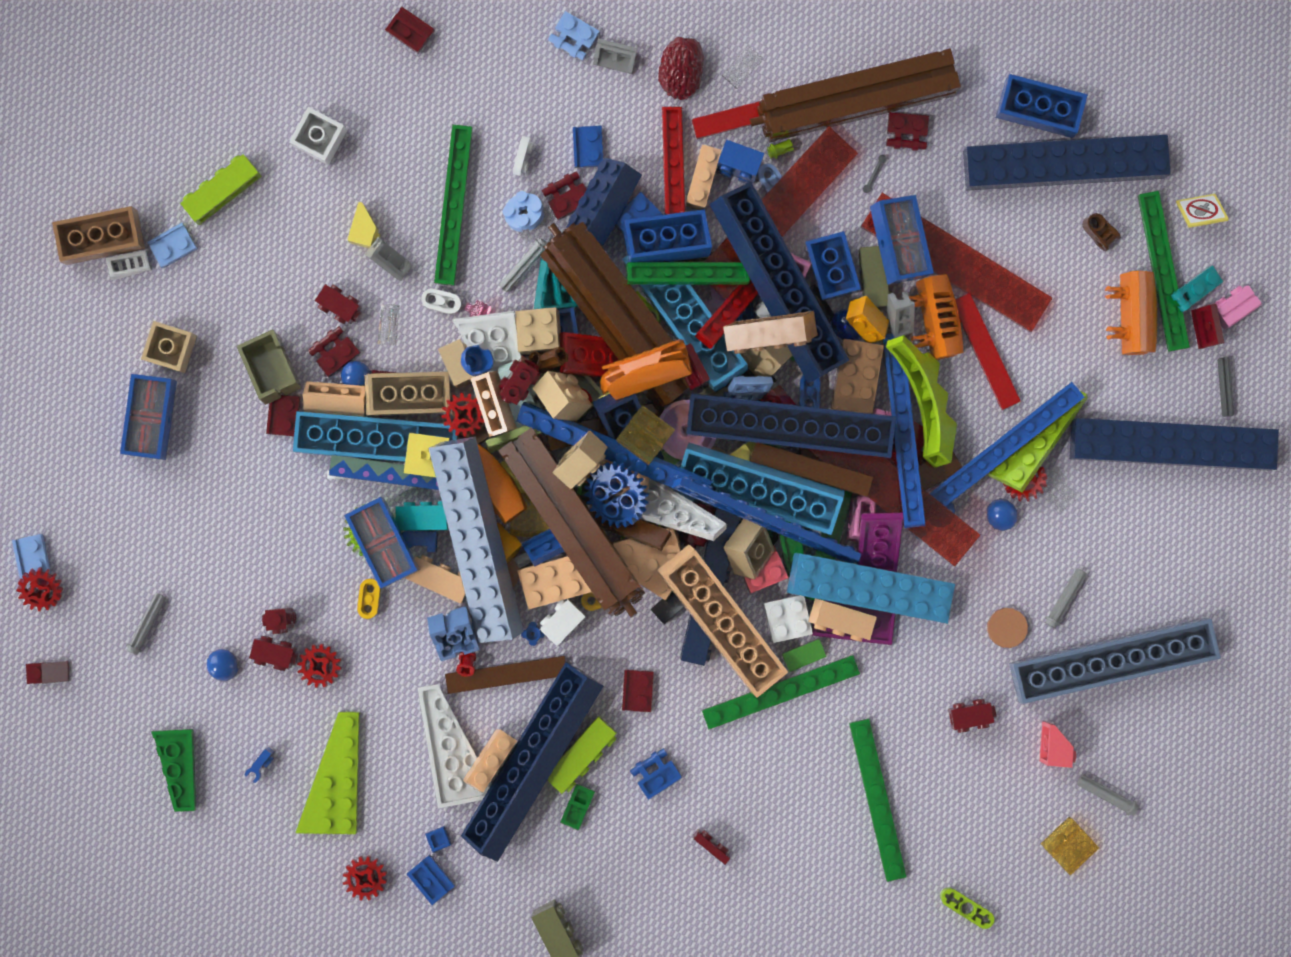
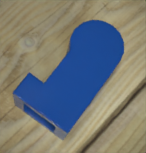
[402,531,438,552]

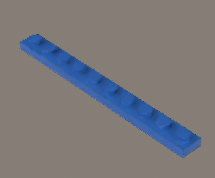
[883,333,925,528]
[922,382,1085,522]
[516,401,713,487]
[672,476,861,563]

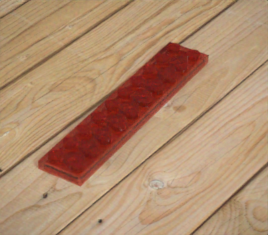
[705,126,858,299]
[861,192,1052,332]
[807,407,980,567]

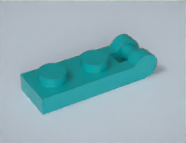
[1171,265,1223,312]

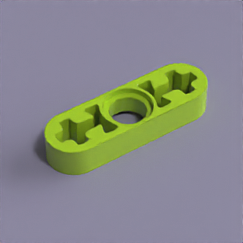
[940,887,994,929]

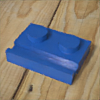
[573,126,603,168]
[521,529,564,567]
[407,854,455,905]

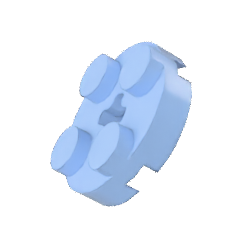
[503,191,544,232]

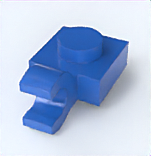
[244,747,275,783]

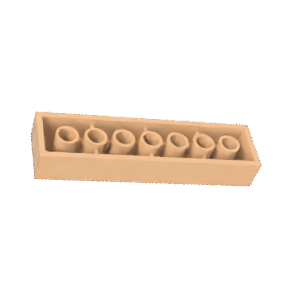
[517,527,682,609]
[657,545,788,698]

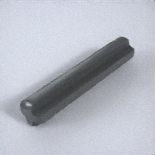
[1217,357,1234,417]

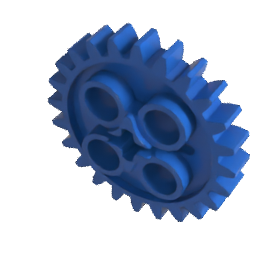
[584,461,649,528]

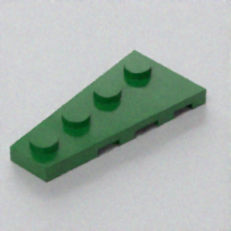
[151,729,196,812]

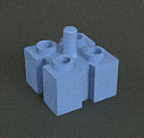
[427,606,480,661]

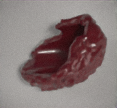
[658,37,704,100]

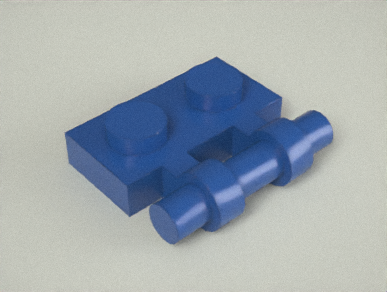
[630,748,682,800]

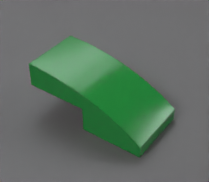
[560,784,595,831]

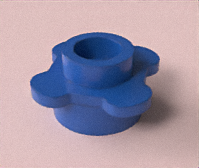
[521,622,545,646]

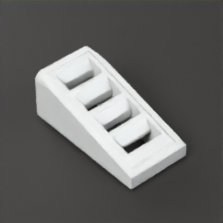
[106,250,151,280]

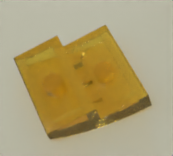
[616,405,675,465]
[510,493,550,537]
[1040,816,1099,876]

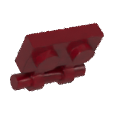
[886,112,929,151]
[541,171,587,220]
[308,326,361,377]

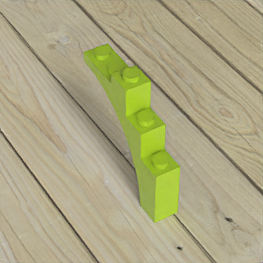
[886,335,957,468]

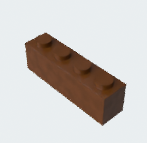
[879,452,962,509]

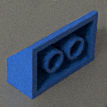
[805,231,861,300]

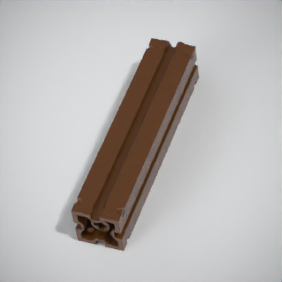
[749,48,961,143]
[540,221,690,410]
[498,427,645,618]

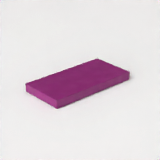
[857,513,904,572]
[812,600,896,645]

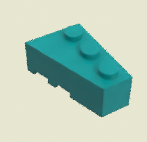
[534,258,578,310]
[395,501,449,531]

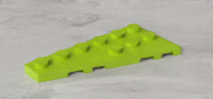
[986,391,1088,492]
[295,712,360,834]

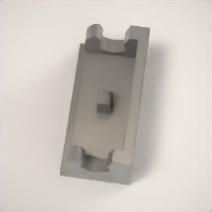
[593,38,637,74]
[365,237,411,281]
[887,292,915,338]

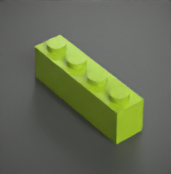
[180,154,262,225]
[547,716,617,794]

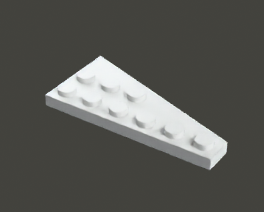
[453,311,522,428]
[603,479,727,541]
[417,684,491,808]

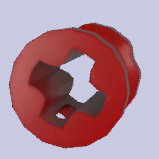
[456,652,476,677]

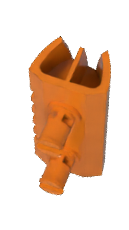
[1105,271,1157,355]
[903,274,963,360]
[602,339,692,400]
[477,444,527,524]

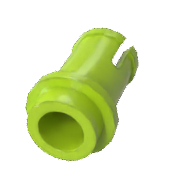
[767,139,794,159]

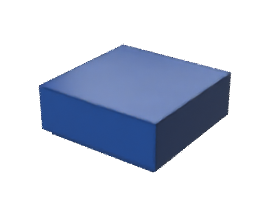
[425,826,452,853]

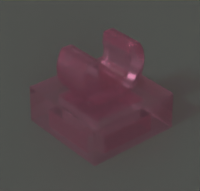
[465,300,491,317]

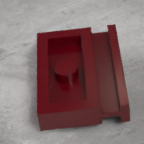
[385,6,435,54]
[1191,304,1225,349]
[684,343,710,390]
[266,395,300,437]
[622,670,654,712]
[693,829,730,865]

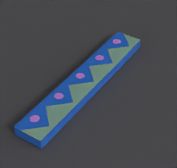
[329,455,439,490]

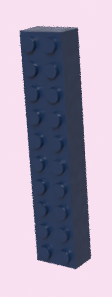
[963,134,1171,191]
[709,182,849,383]
[686,393,896,458]
[1069,418,1279,471]
[461,662,604,862]

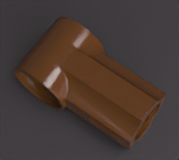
[528,346,568,375]

